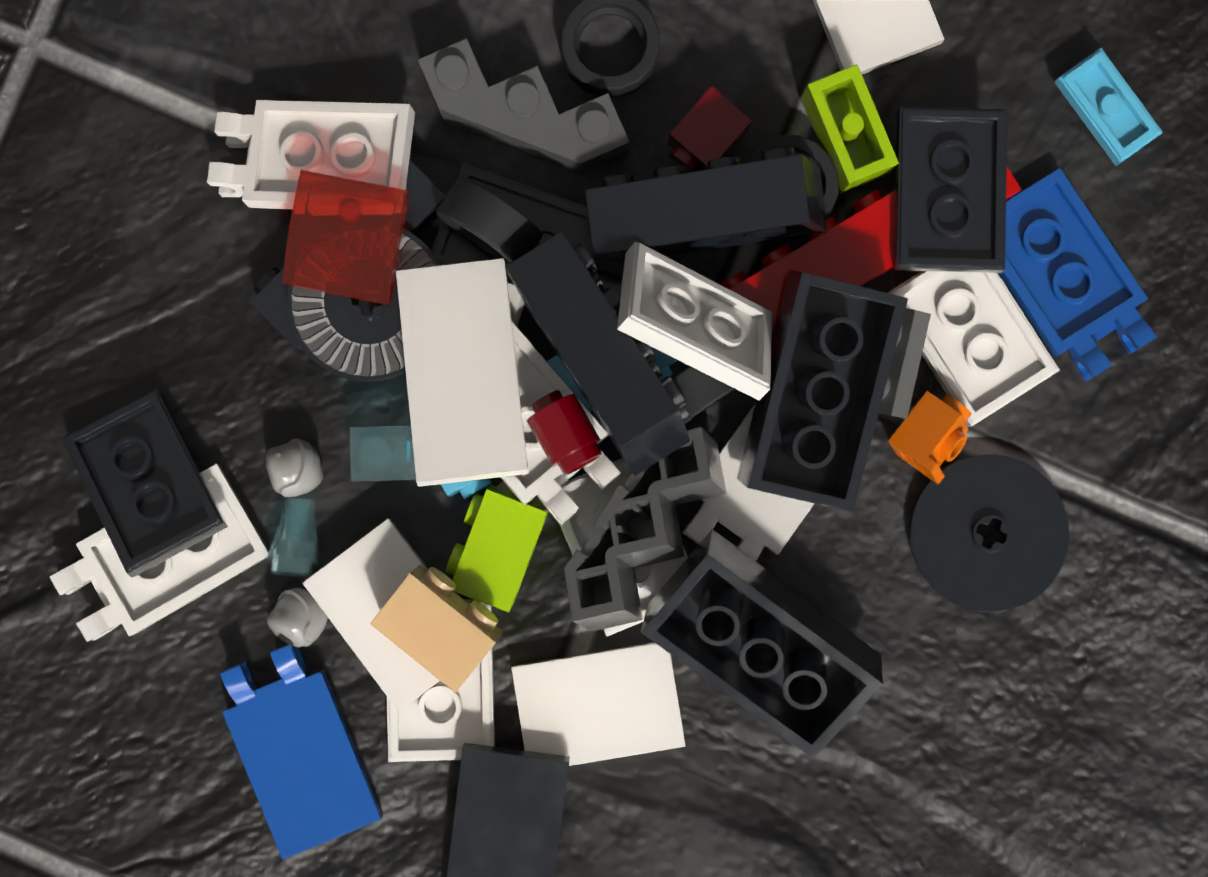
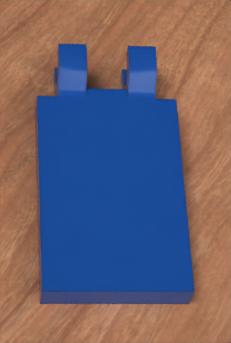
[999,168,1157,382]
[220,644,383,860]

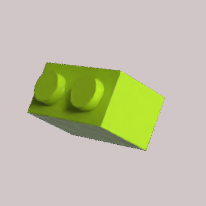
[801,64,899,194]
[445,485,549,612]

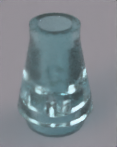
[266,498,320,578]

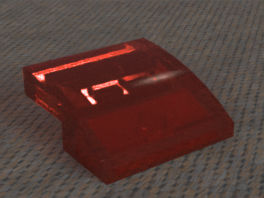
[282,170,410,306]

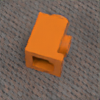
[888,391,972,485]

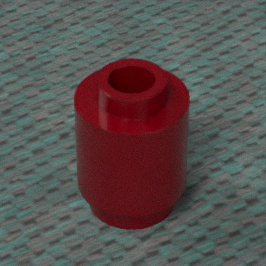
[527,390,602,476]

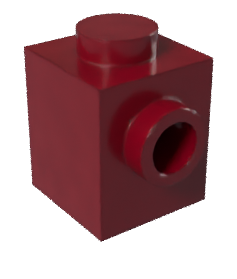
[668,86,752,172]

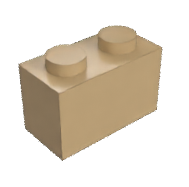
[370,565,504,693]

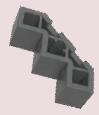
[418,38,630,175]
[564,427,727,631]

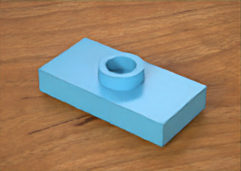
[1054,48,1163,166]

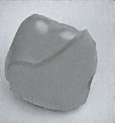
[265,439,323,497]
[267,588,328,647]

